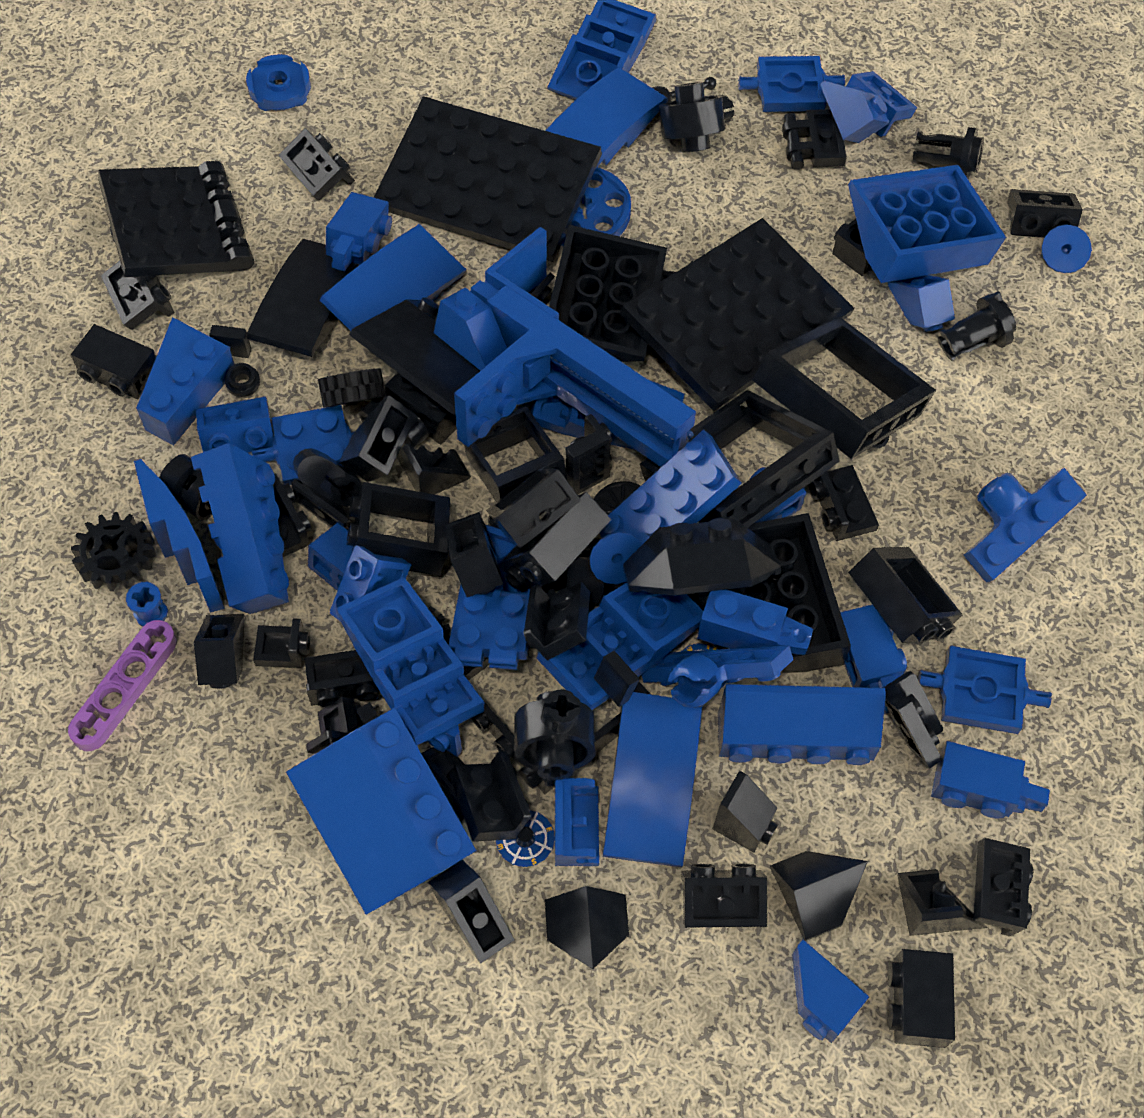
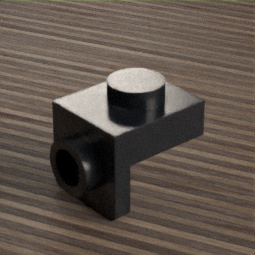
[253,618,310,668]
[306,697,359,754]

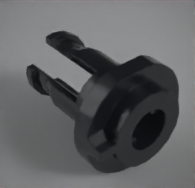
[913,127,984,179]
[938,291,1017,361]

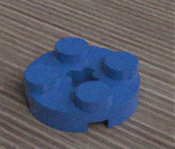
[246,54,311,111]

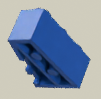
[136,317,234,446]

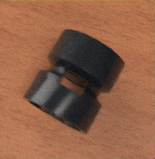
[159,454,212,521]

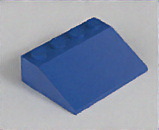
[848,165,1007,283]
[286,707,477,915]

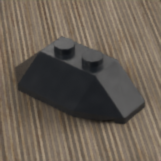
[623,518,781,596]

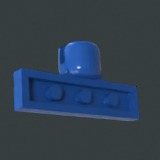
[963,468,1087,583]
[641,645,793,708]

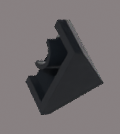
[397,443,471,494]
[770,851,868,941]
[898,869,988,936]
[545,886,629,969]

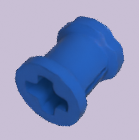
[126,582,168,627]

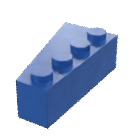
[191,443,289,614]

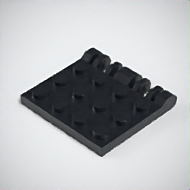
[98,161,254,277]

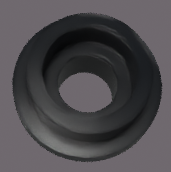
[225,363,260,397]

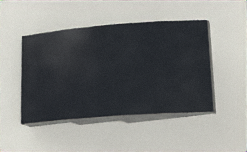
[247,239,360,357]

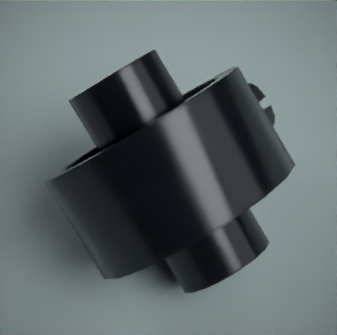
[659,82,734,152]
[514,689,596,780]

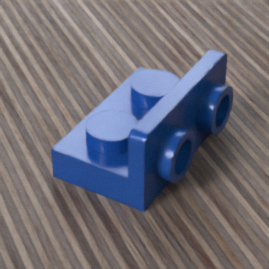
[846,71,917,137]
[196,396,274,453]
[330,545,411,622]

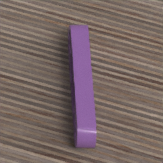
[68,620,177,751]

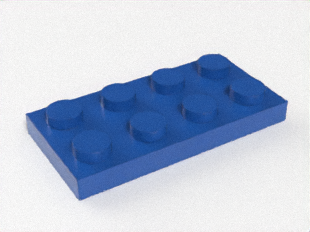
[599,429,742,544]

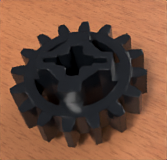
[71,512,156,591]

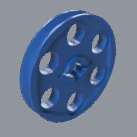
[561,167,631,246]

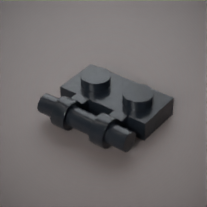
[782,109,847,170]

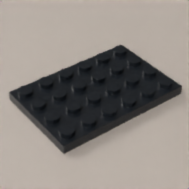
[373,96,602,262]
[619,218,855,411]

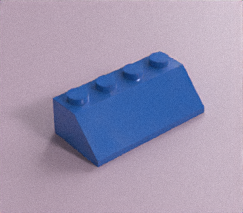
[718,684,886,765]

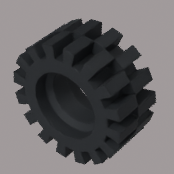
[318,368,386,408]

